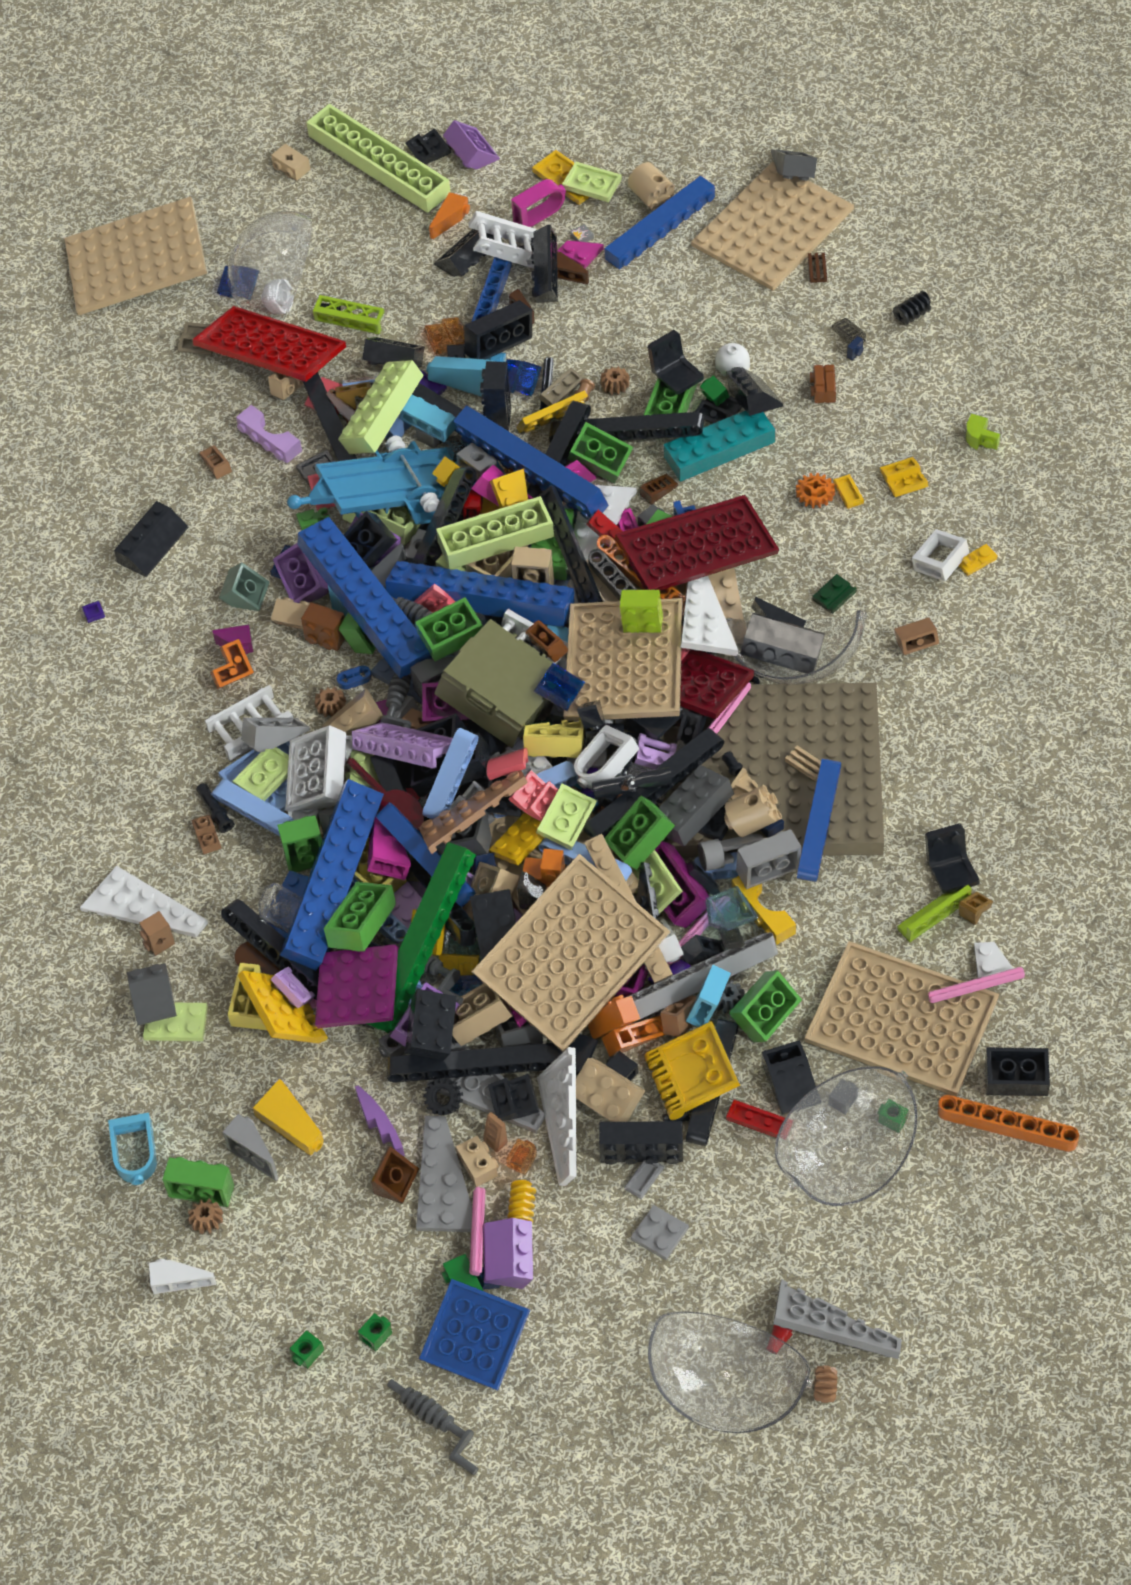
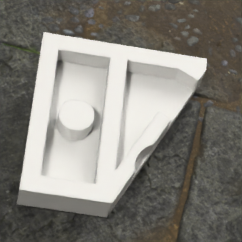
[974,942,1013,978]

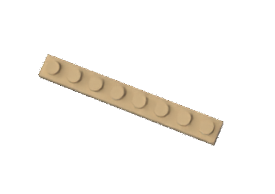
[584,834,673,984]

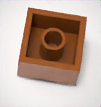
[301,602,345,651]

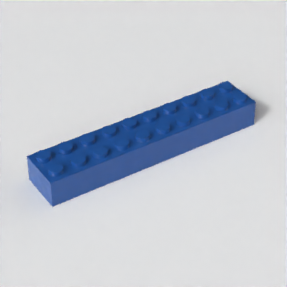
[453,405,609,520]
[297,517,432,679]
[386,561,575,627]
[280,779,384,970]

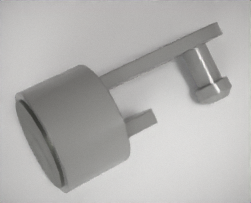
[698,834,763,871]

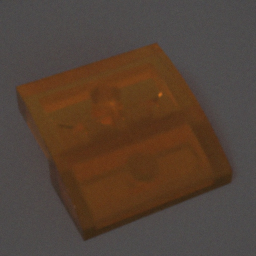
[424,317,464,354]

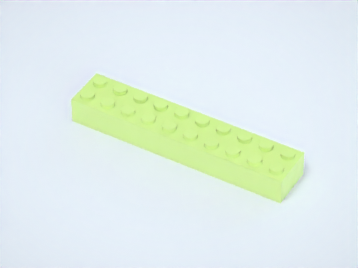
[306,104,450,213]

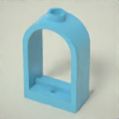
[108,1112,157,1185]

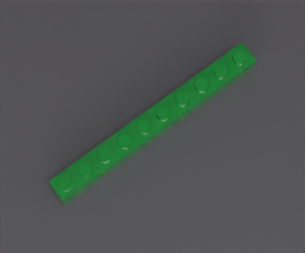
[366,842,476,1034]

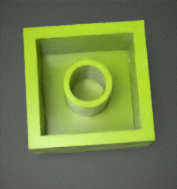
[619,590,663,633]

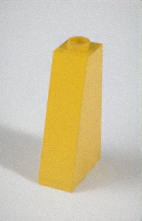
[253,1079,324,1156]

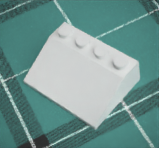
[285,725,346,811]

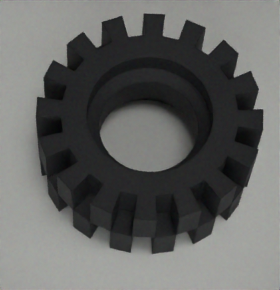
[423,1078,463,1116]

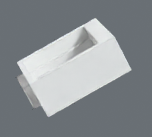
[912,529,969,581]

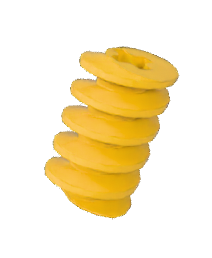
[507,1180,536,1224]

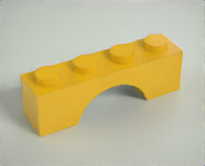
[731,876,796,945]

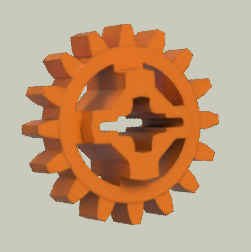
[796,473,835,508]

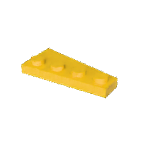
[490,469,528,509]

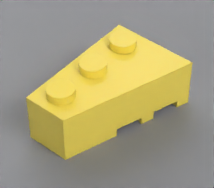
[523,718,585,758]
[228,963,267,1030]

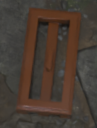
[808,252,827,283]

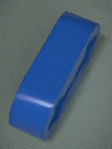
[336,665,371,690]

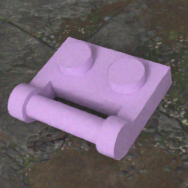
[634,733,677,769]
[270,967,316,1008]

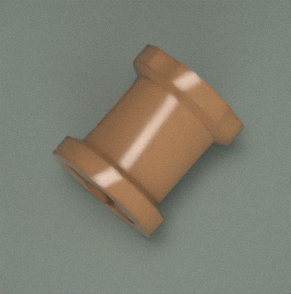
[574,379,595,402]

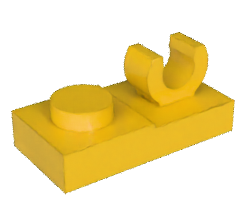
[958,544,998,576]
[439,954,479,976]

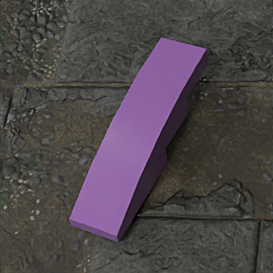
[355,1085,405,1156]

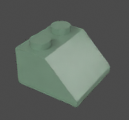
[219,562,270,611]

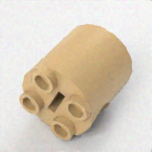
[628,162,675,211]
[724,785,782,838]

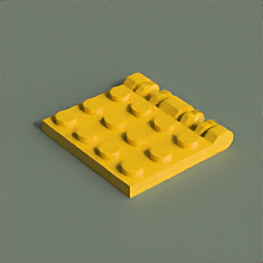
[237,970,328,1044]
[644,1021,740,1120]

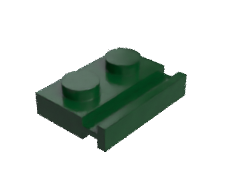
[812,574,857,614]

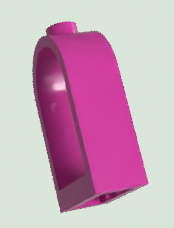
[511,179,566,227]

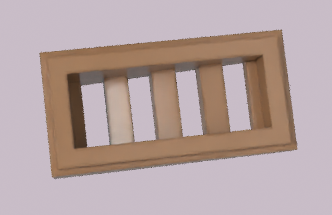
[199,445,232,479]
[483,1112,508,1152]

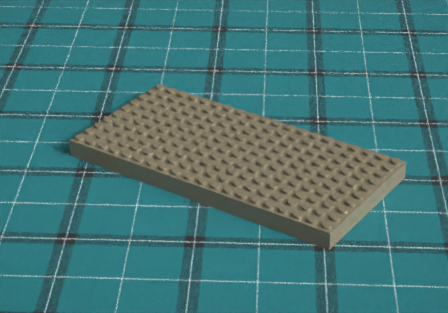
[501,683,884,857]

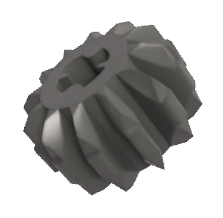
[716,980,745,1014]

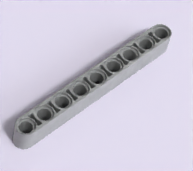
[625,932,778,1020]

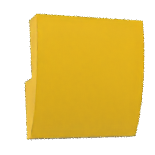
[880,457,928,497]

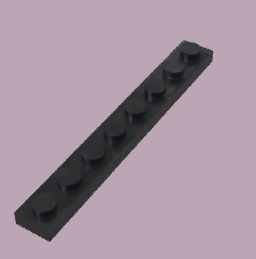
[538,486,603,603]

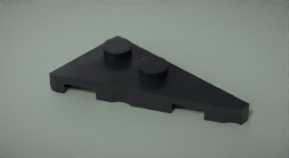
[636,862,659,919]

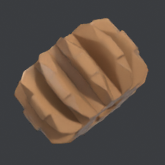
[600,366,630,396]
[314,686,346,718]
[188,1198,223,1235]
[813,1365,838,1403]

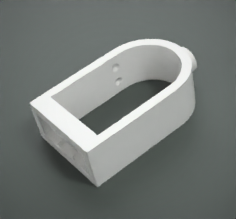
[574,725,639,789]

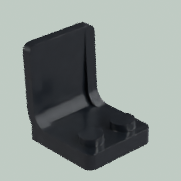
[647,330,704,394]
[925,823,980,894]

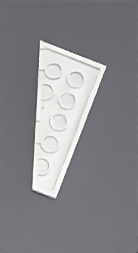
[567,485,637,574]

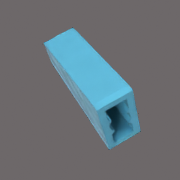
[426,356,493,397]

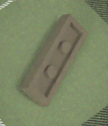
[539,368,584,406]

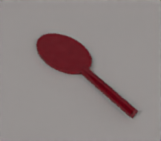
[347,758,425,831]

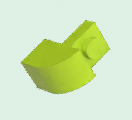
[966,413,1000,450]

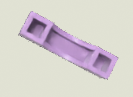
[236,405,302,463]

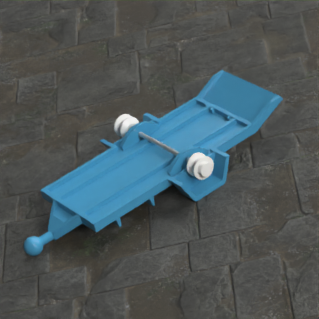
[287,436,506,525]

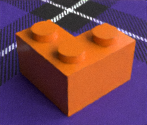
[210,639,254,689]
[522,849,565,890]

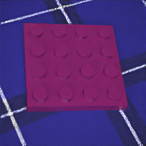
[315,945,398,1029]

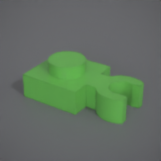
[296,507,330,530]

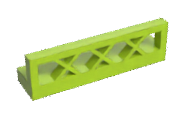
[313,295,385,334]
[897,885,972,942]

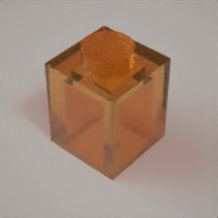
[506,1139,537,1175]

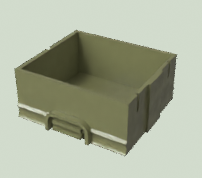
[434,619,568,748]

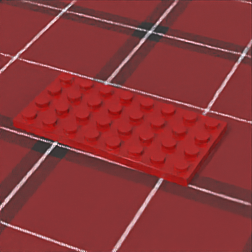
[192,306,346,382]

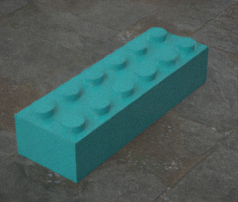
[663,411,775,482]

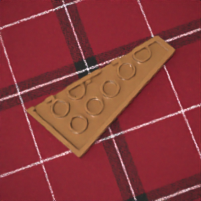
[418,770,528,854]

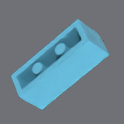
[400,395,456,442]

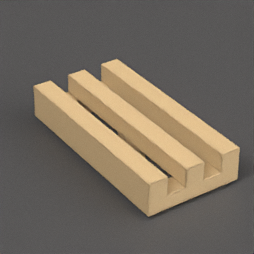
[785,746,821,781]

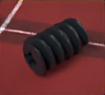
[893,291,931,325]

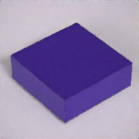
[82,601,105,623]

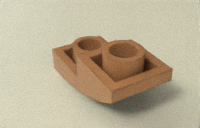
[191,814,222,855]

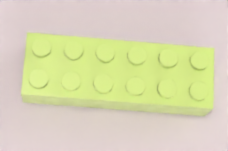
[338,360,423,454]
[436,496,554,569]

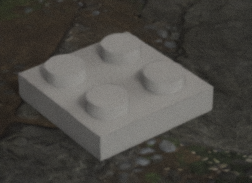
[631,1205,689,1260]

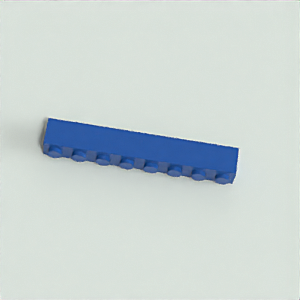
[604,175,715,270]

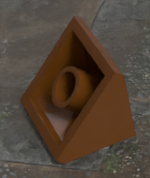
[371,1146,419,1204]

